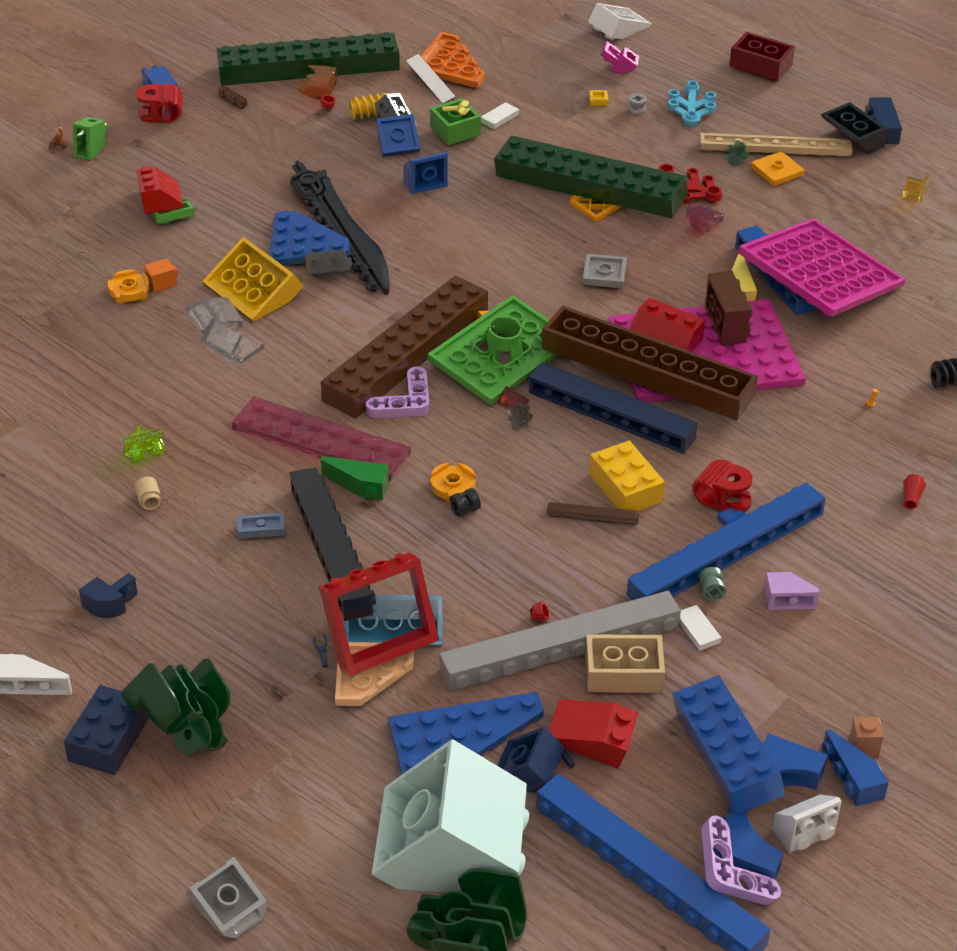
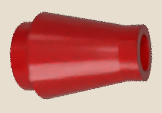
[903,474,926,509]

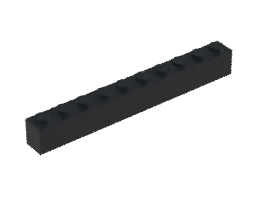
[289,467,376,621]

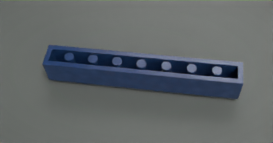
[529,362,698,454]

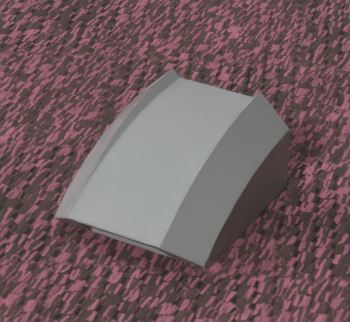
[186,857,268,939]

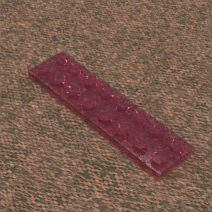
[232,396,411,481]

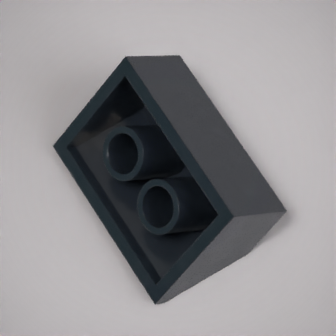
[821,102,887,153]

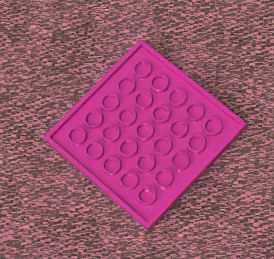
[737,218,906,317]

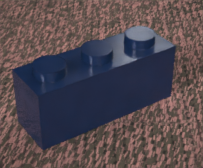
[865,97,902,144]

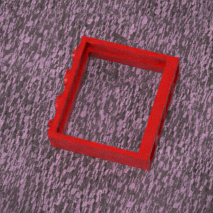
[319,553,439,676]

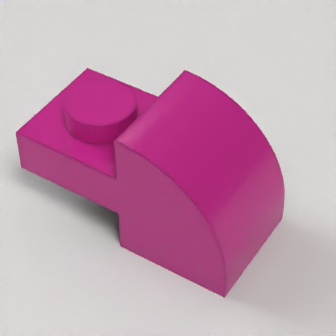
[600,41,639,74]

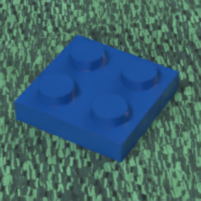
[376,114,420,156]

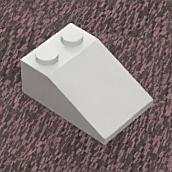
[588,3,652,40]

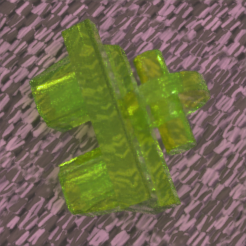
[123,424,164,463]

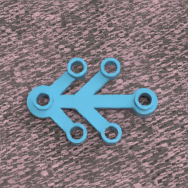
[668,80,716,127]

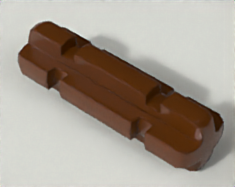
[218,86,248,108]

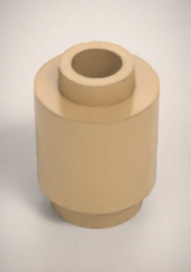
[134,477,162,510]

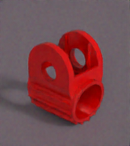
[136,83,183,123]
[692,459,753,512]

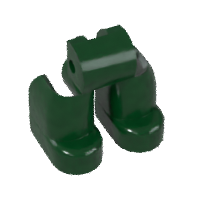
[121,658,230,754]
[406,868,527,951]

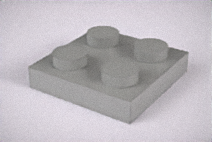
[582,254,627,288]

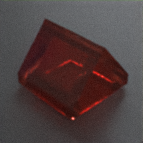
[498,386,529,413]

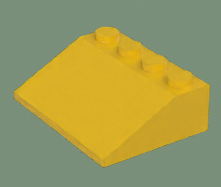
[202,237,304,322]

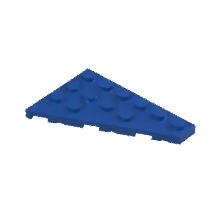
[388,692,544,775]

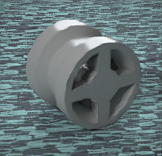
[628,93,647,116]

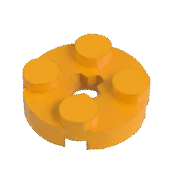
[108,270,150,304]
[430,463,476,503]

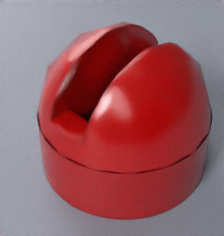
[320,94,336,111]
[530,601,550,622]

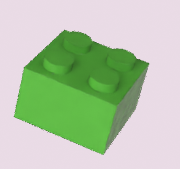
[430,98,481,145]

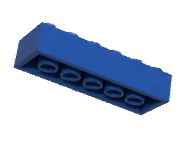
[672,675,785,815]

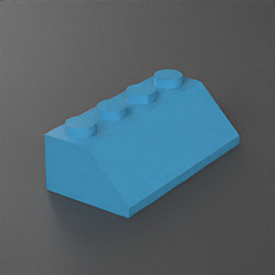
[344,595,442,645]

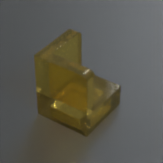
[903,173,931,202]

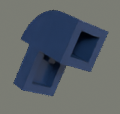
[79,573,138,618]

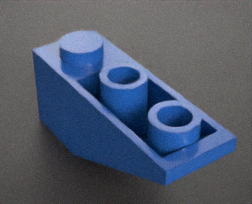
[821,729,889,806]

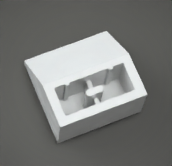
[772,794,842,853]

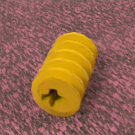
[349,93,386,121]

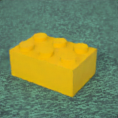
[589,440,665,511]

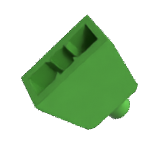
[73,117,108,161]

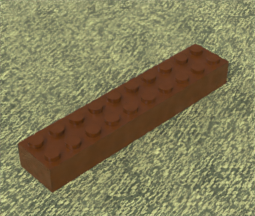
[321,275,488,419]
[541,305,758,421]

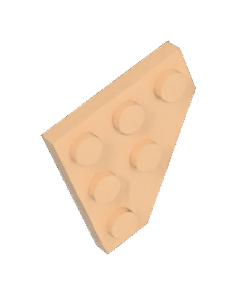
[335,642,414,706]

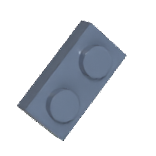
[237,512,285,539]

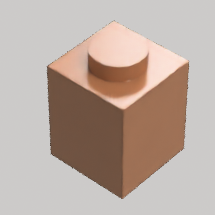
[849,717,883,757]

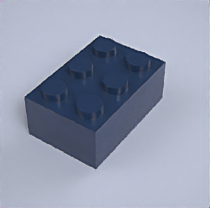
[64,685,149,775]

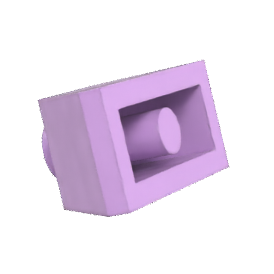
[764,572,819,610]

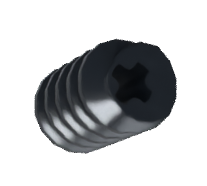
[930,358,957,389]

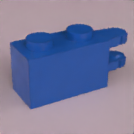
[141,65,178,95]

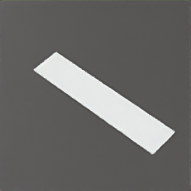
[406,54,455,103]

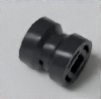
[449,488,481,517]

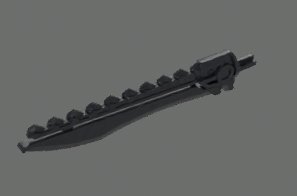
[290,161,389,295]

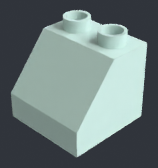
[372,739,529,893]

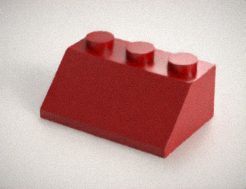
[136,166,184,214]
[630,297,705,352]

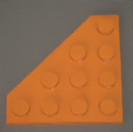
[412,32,485,88]

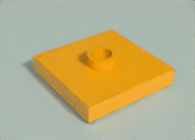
[751,151,805,186]

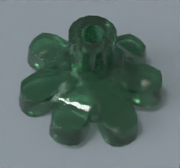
[726,140,748,165]

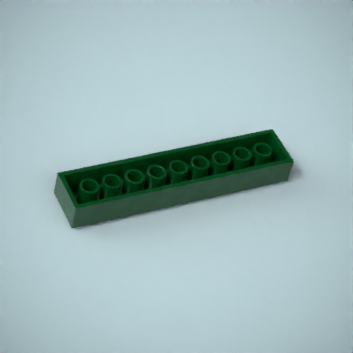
[216,32,400,86]
[494,135,688,219]

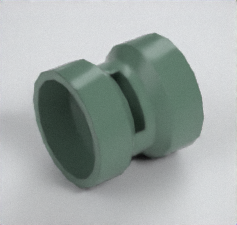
[699,567,726,601]

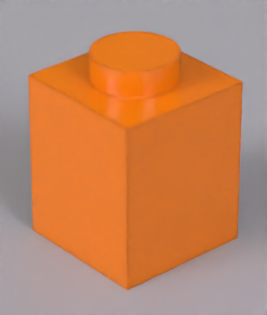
[144,258,178,292]

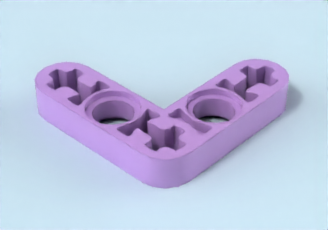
[366,367,429,418]
[701,815,781,905]

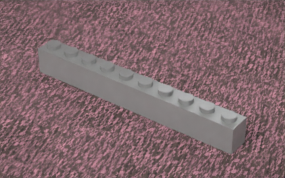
[439,590,681,691]

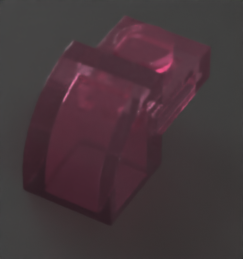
[685,203,724,233]

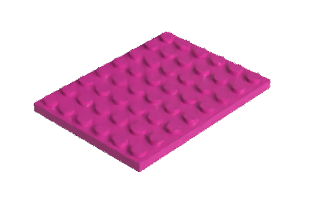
[608,299,806,403]

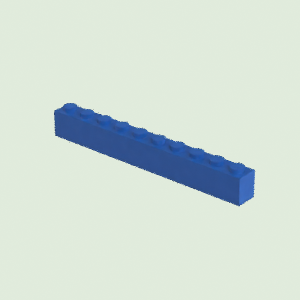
[627,482,826,600]
[536,773,771,951]

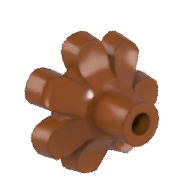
[49,126,69,150]

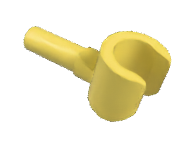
[442,100,470,115]

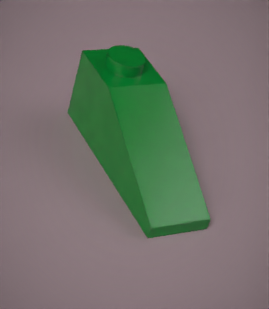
[321,456,389,500]

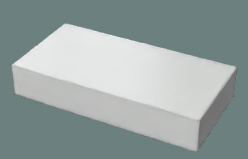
[481,102,519,129]
[679,605,721,651]

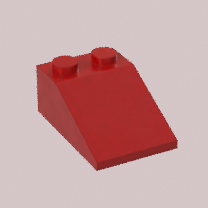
[549,699,639,769]

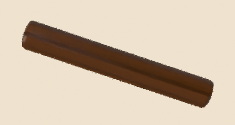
[547,502,639,525]

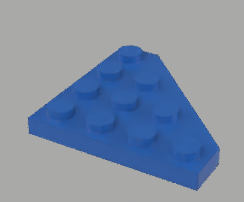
[269,211,350,266]

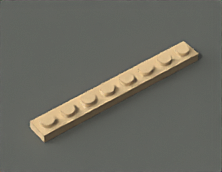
[700,133,852,157]

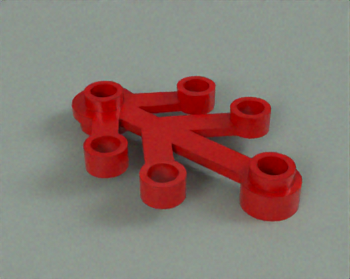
[659,164,723,204]

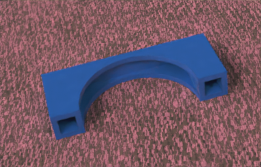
[713,733,828,880]

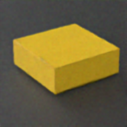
[589,90,608,106]

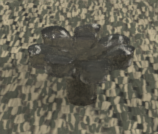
[508,401,533,430]

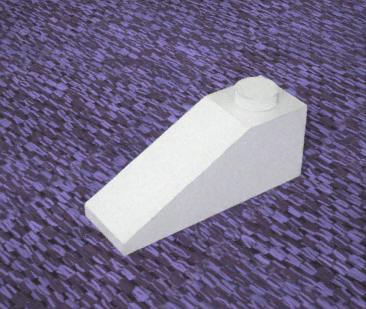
[0,654,72,695]

